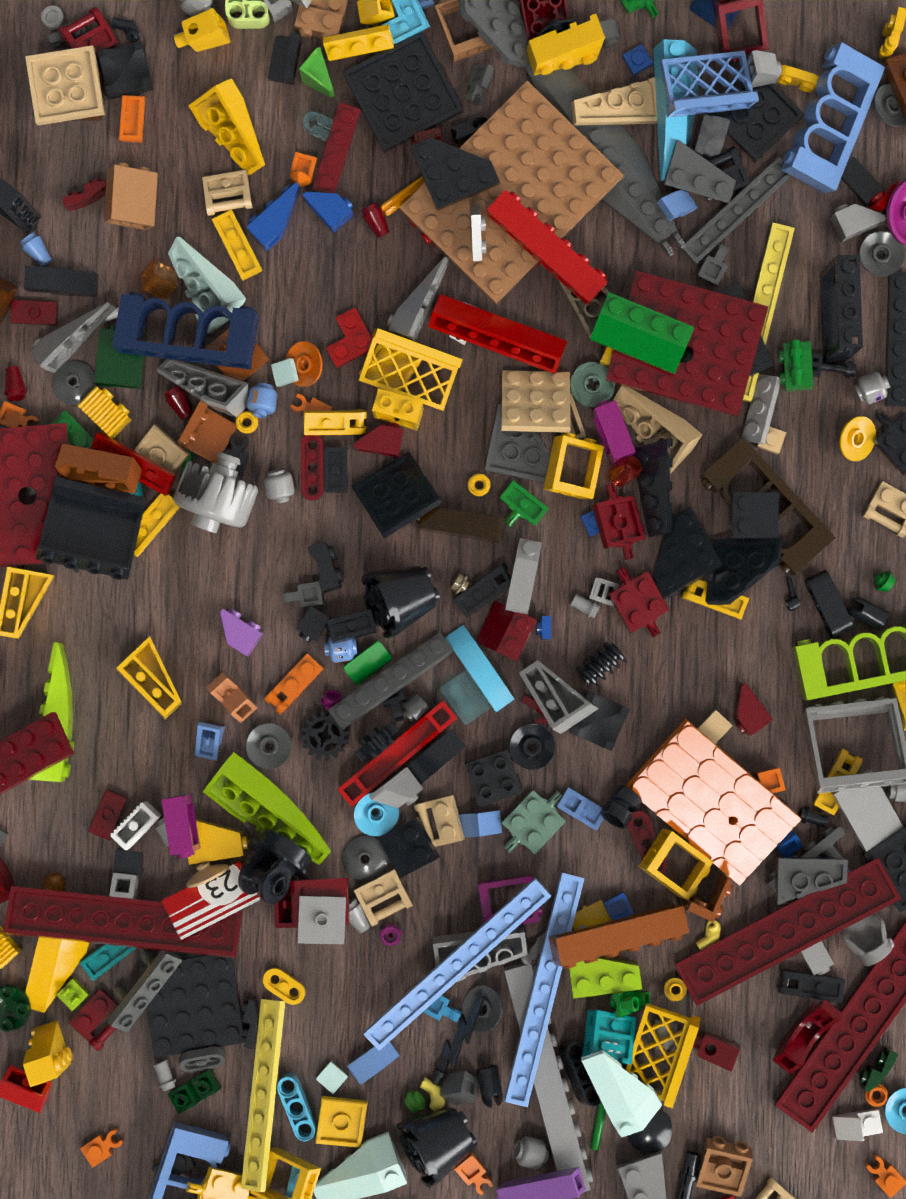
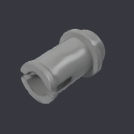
[570,593,600,618]
[153,1060,176,1092]

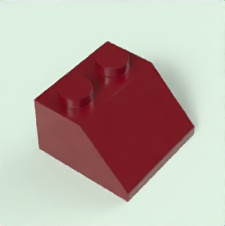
[476,601,537,662]

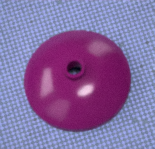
[887,180,906,246]

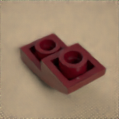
[62,179,106,212]

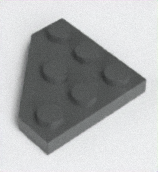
[459,0,528,67]
[484,404,551,483]

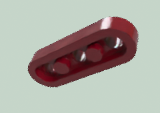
[301,435,324,501]
[627,810,668,874]

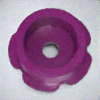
[320,690,342,710]
[379,923,402,946]

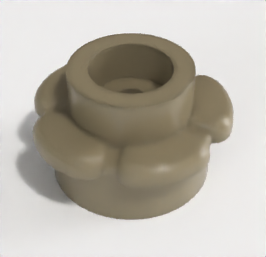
[449,573,469,594]

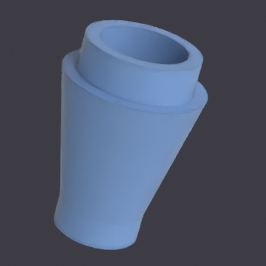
[20,232,53,267]

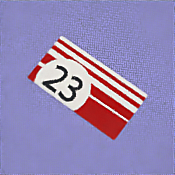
[162,861,260,940]

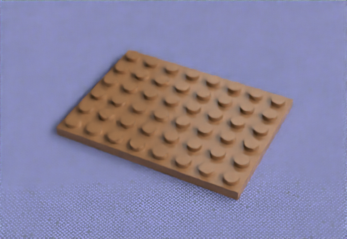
[400,81,624,304]

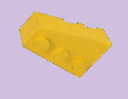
[526,14,605,76]
[0,567,54,639]
[116,636,182,720]
[23,1020,73,1087]

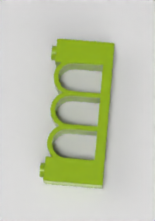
[792,624,906,700]

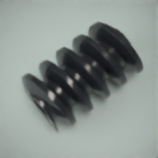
[576,642,627,689]

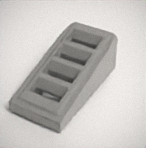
[588,577,619,607]

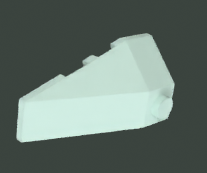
[168,237,246,334]
[581,1050,662,1138]
[314,1132,407,1199]

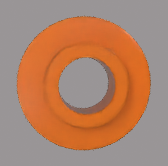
[865,1084,888,1107]

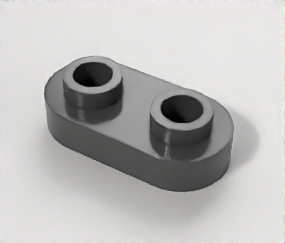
[179,1046,225,1072]

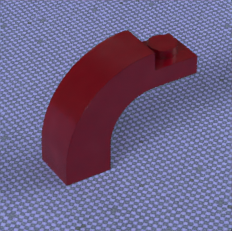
[772,1000,843,1074]

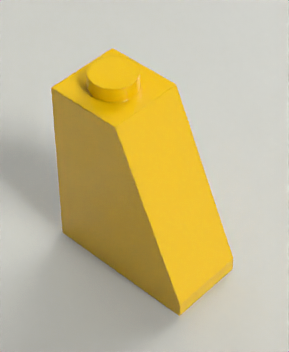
[188,819,249,865]

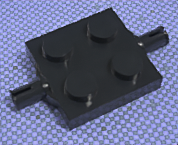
[873,412,906,475]

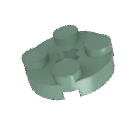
[570,362,615,408]

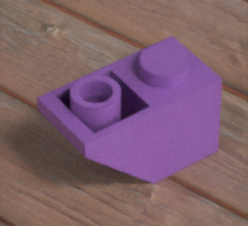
[220,608,263,657]

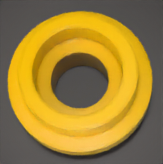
[236,411,258,434]
[468,474,490,496]
[664,978,687,1001]

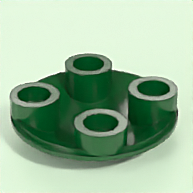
[0,985,31,1032]

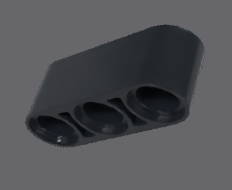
[804,570,854,639]
[559,1040,601,1106]

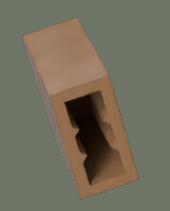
[103,163,158,230]

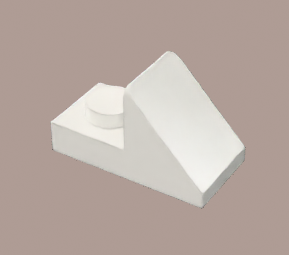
[832,1108,883,1141]

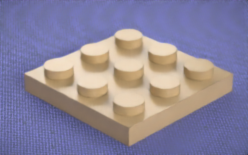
[25,45,105,125]
[501,370,570,433]

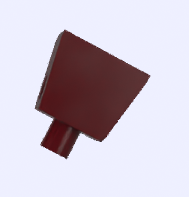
[693,1031,740,1072]

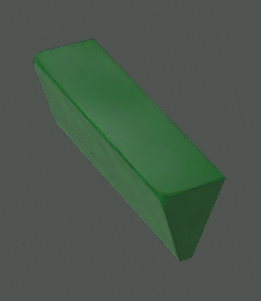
[343,640,393,686]

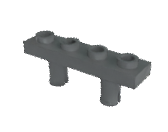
[766,825,846,898]
[107,950,183,1032]

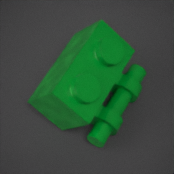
[779,340,813,392]

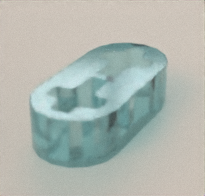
[303,112,334,142]

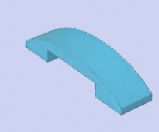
[445,625,515,712]

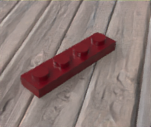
[312,102,361,193]

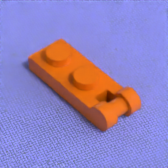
[264,653,324,715]

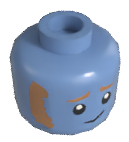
[247,383,278,418]
[324,635,358,663]

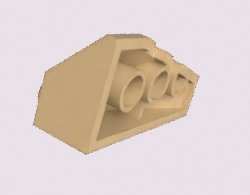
[612,386,703,474]

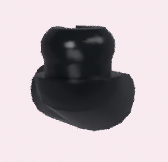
[111,17,140,43]

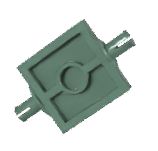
[501,789,566,854]

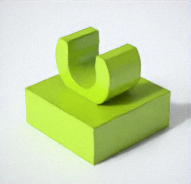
[57,977,90,1011]

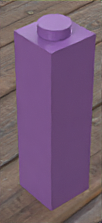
[496,1167,586,1199]

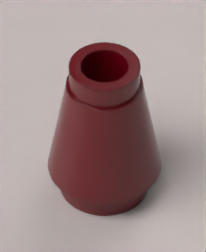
[361,202,389,238]
[5,366,27,401]
[164,386,193,420]

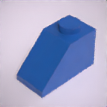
[302,192,353,234]

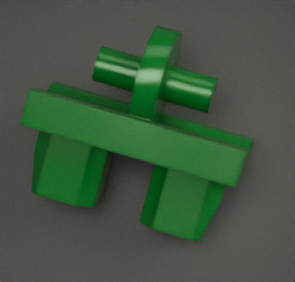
[609,990,651,1018]

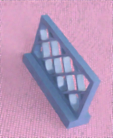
[660,51,759,118]

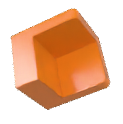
[753,767,786,793]

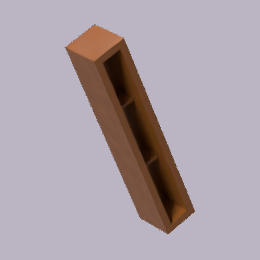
[548,904,689,969]

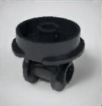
[238,828,312,904]

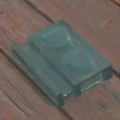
[439,670,492,726]

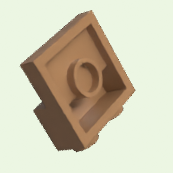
[294,0,349,41]
[696,1136,753,1197]

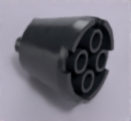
[361,566,440,638]
[397,1108,477,1188]

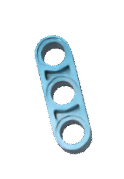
[277,1072,317,1142]

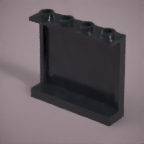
[36,477,147,580]

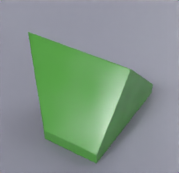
[299,47,335,98]

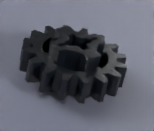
[300,711,350,761]
[354,722,399,761]

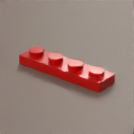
[90,432,177,496]

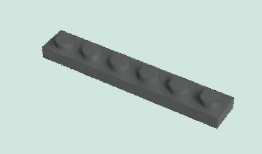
[680,156,791,265]
[328,632,454,730]

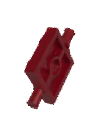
[592,483,646,560]
[608,566,669,638]

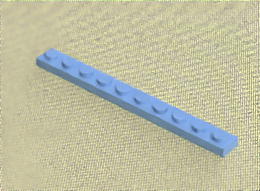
[504,872,585,1107]
[363,878,551,1051]

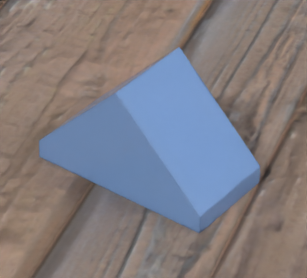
[195,721,225,761]
[459,810,502,837]

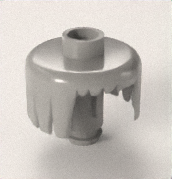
[173,452,258,533]

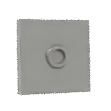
[297,896,346,944]

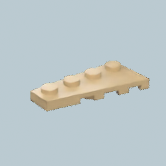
[571,77,657,125]

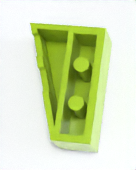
[568,956,642,999]

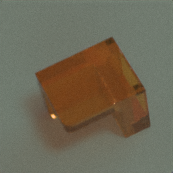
[141,260,177,299]

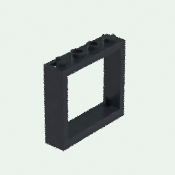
[0,178,41,234]
[820,255,863,363]

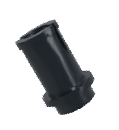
[798,806,829,828]

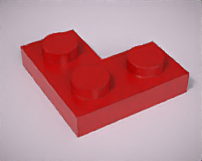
[326,307,376,369]

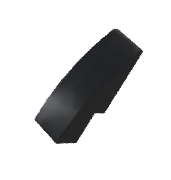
[24,266,99,297]
[404,728,466,785]

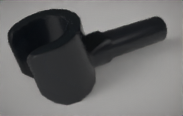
[785,578,800,611]

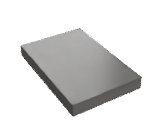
[831,769,904,852]

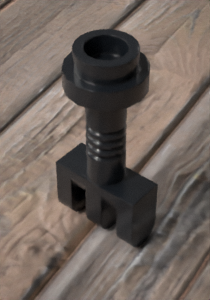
[812,353,856,379]

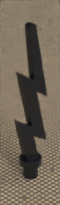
[431,996,484,1085]

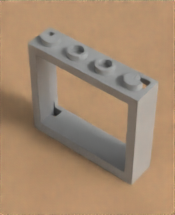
[803,696,906,794]

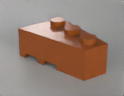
[55,443,142,493]

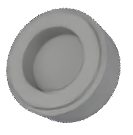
[41,5,65,30]

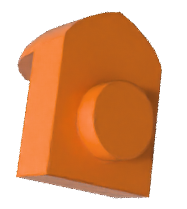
[289,152,318,187]

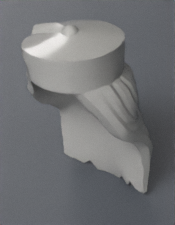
[839,913,894,966]

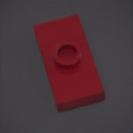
[10,300,58,326]
[88,789,128,841]

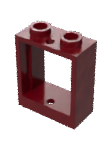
[712,0,769,62]

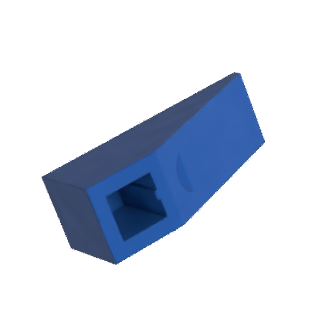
[246,182,301,252]

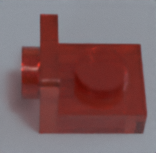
[410,127,442,146]

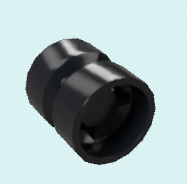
[600,785,642,829]

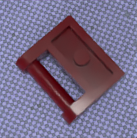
[57,7,118,55]
[69,988,119,1051]

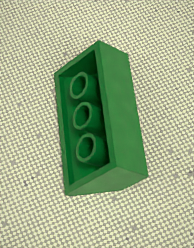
[590,292,695,374]

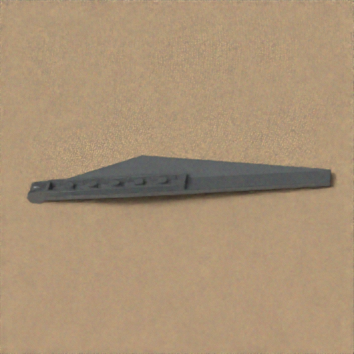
[521,18,685,257]

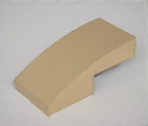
[697,710,733,744]

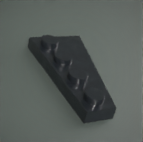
[633,438,673,537]

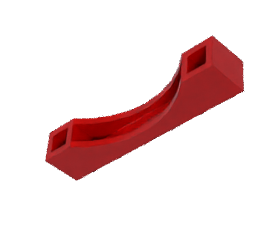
[337,701,457,807]

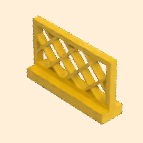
[358,328,463,411]
[625,1003,701,1108]

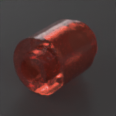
[609,456,642,487]

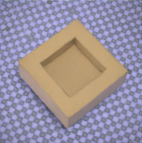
[757,426,786,455]

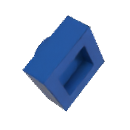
[622,44,653,77]
[580,511,599,538]
[536,616,551,640]
[776,830,803,857]
[603,892,634,920]

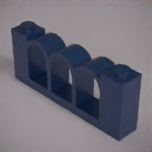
[112,292,260,370]

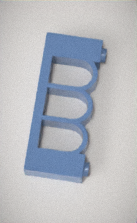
[781,42,885,194]
[148,1121,230,1199]

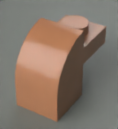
[206,672,258,723]

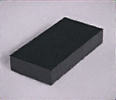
[841,157,884,206]

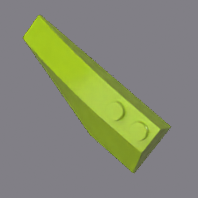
[29,642,74,782]
[203,752,331,865]

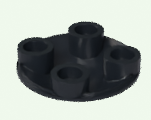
[627,1109,672,1154]

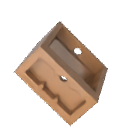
[435,0,494,62]

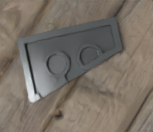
[664,140,736,203]
[776,857,848,905]

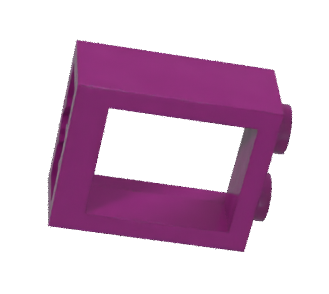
[591,399,636,465]
[161,794,200,859]
[478,874,543,925]

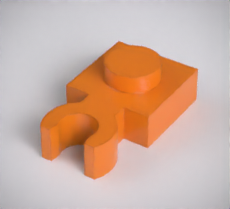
[290,394,333,412]
[0,401,40,428]
[80,1128,124,1168]
[454,1152,493,1195]
[865,1154,906,1198]

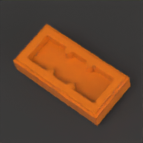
[119,95,146,143]

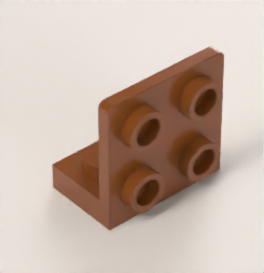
[204,329,269,382]
[176,401,237,463]
[681,874,733,922]

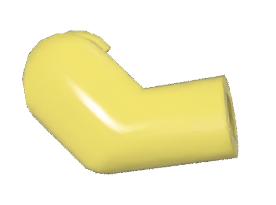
[695,920,721,950]
[420,1077,445,1112]

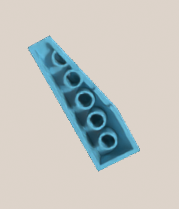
[653,39,699,181]

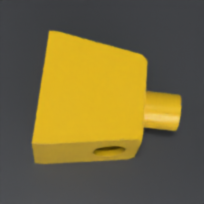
[174,8,231,52]

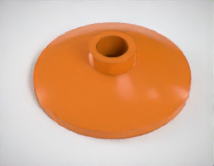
[286,341,322,387]

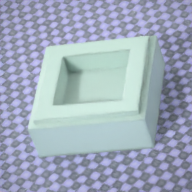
[271,358,299,387]
[316,1060,348,1094]

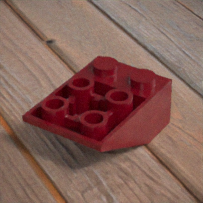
[517,0,569,41]
[274,878,350,928]

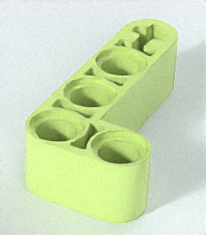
[225,0,270,29]

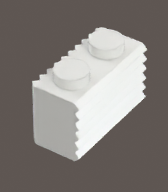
[111,801,162,850]

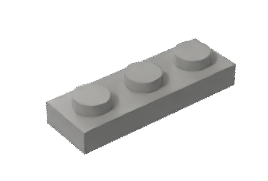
[742,374,781,444]

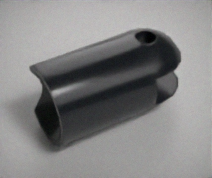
[450,116,488,147]
[846,597,889,630]
[476,1065,503,1108]

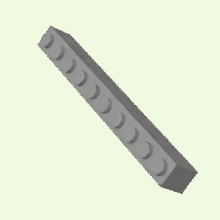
[504,963,593,1192]

